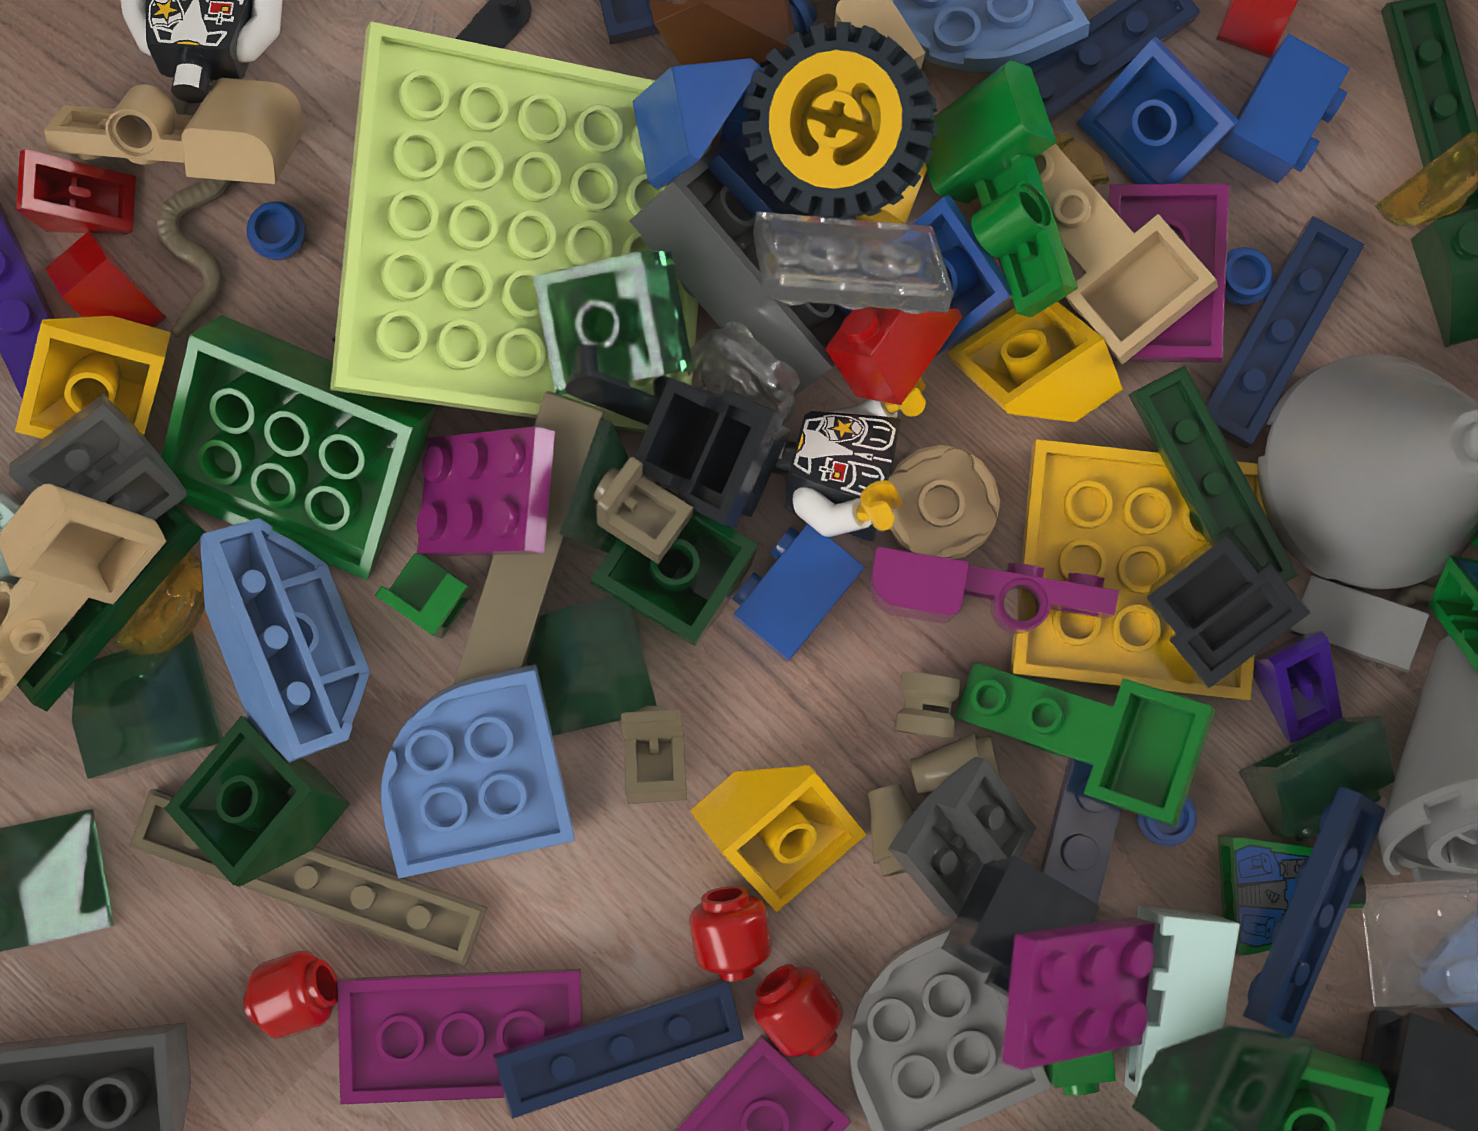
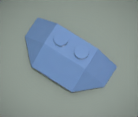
[200,518,370,762]

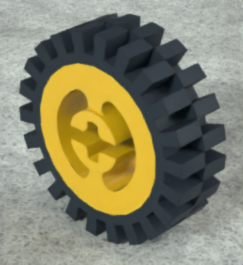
[742,22,938,221]

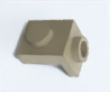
[594,457,693,564]
[621,706,687,804]

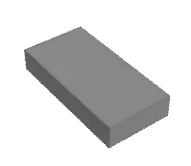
[1291,575,1430,673]

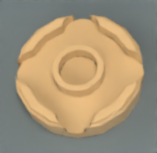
[888,445,1000,560]

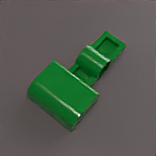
[926,60,1078,317]
[954,662,1216,827]

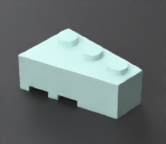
[1124,906,1240,1101]

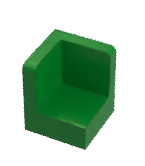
[375,553,475,639]

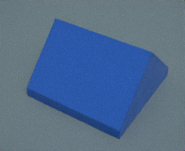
[1077,37,1239,184]
[632,58,761,190]
[868,195,1012,357]

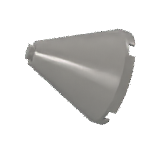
[1258,354,1478,591]
[1378,632,1478,889]

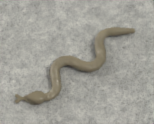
[156,80,232,337]

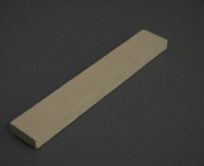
[453,391,606,685]
[129,789,488,966]

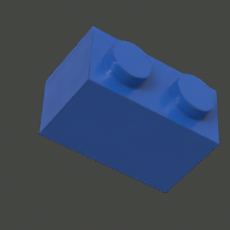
[1218,33,1350,184]
[732,524,865,662]

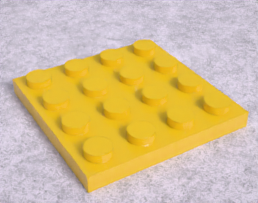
[1010,439,1267,701]

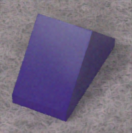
[1253,631,1343,743]

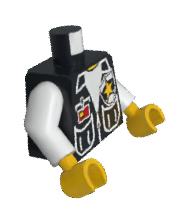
[120,0,282,103]
[772,377,926,542]

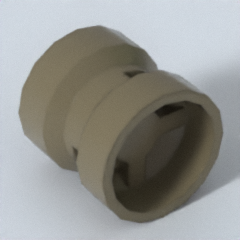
[894,672,961,739]

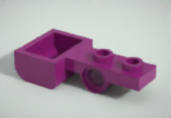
[870,547,1119,634]

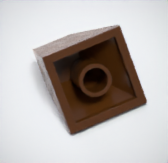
[649,0,795,68]

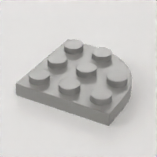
[849,926,1052,1131]

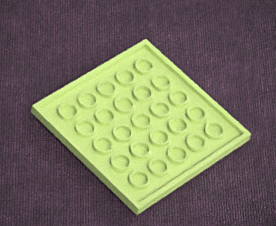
[330,21,712,433]

